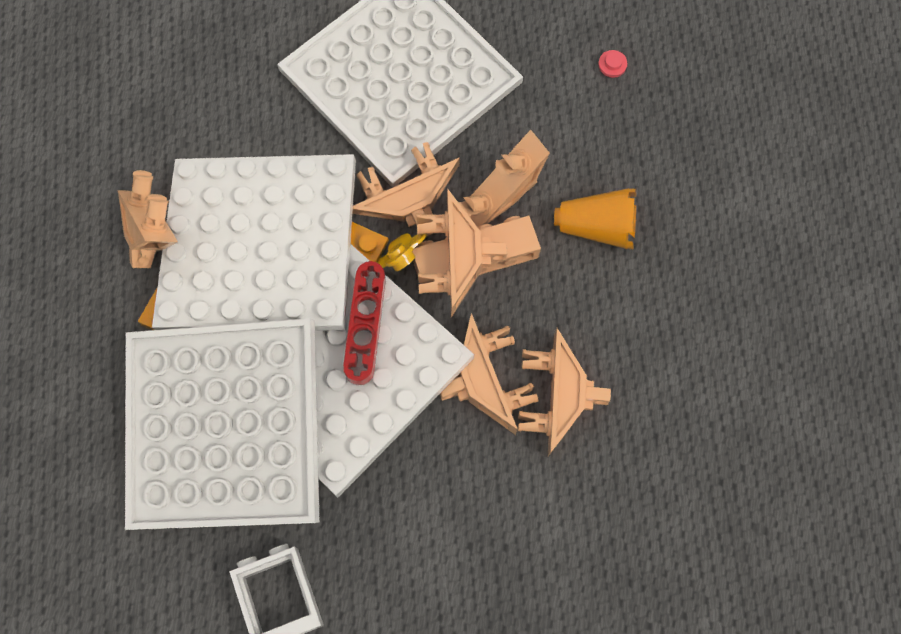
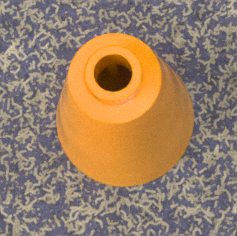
[554,188,636,249]

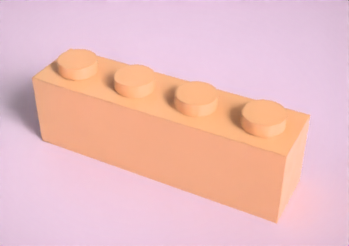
[412,216,541,284]

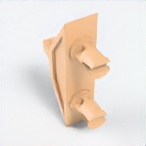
[458,130,550,227]
[352,142,460,237]
[118,170,178,268]
[417,190,507,317]
[439,313,538,435]
[518,328,611,456]

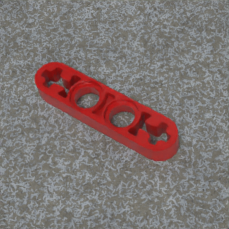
[343,261,386,385]

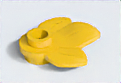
[377,233,427,271]

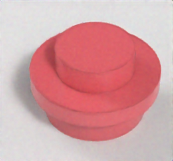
[598,50,628,78]

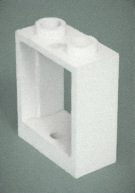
[229,544,324,634]

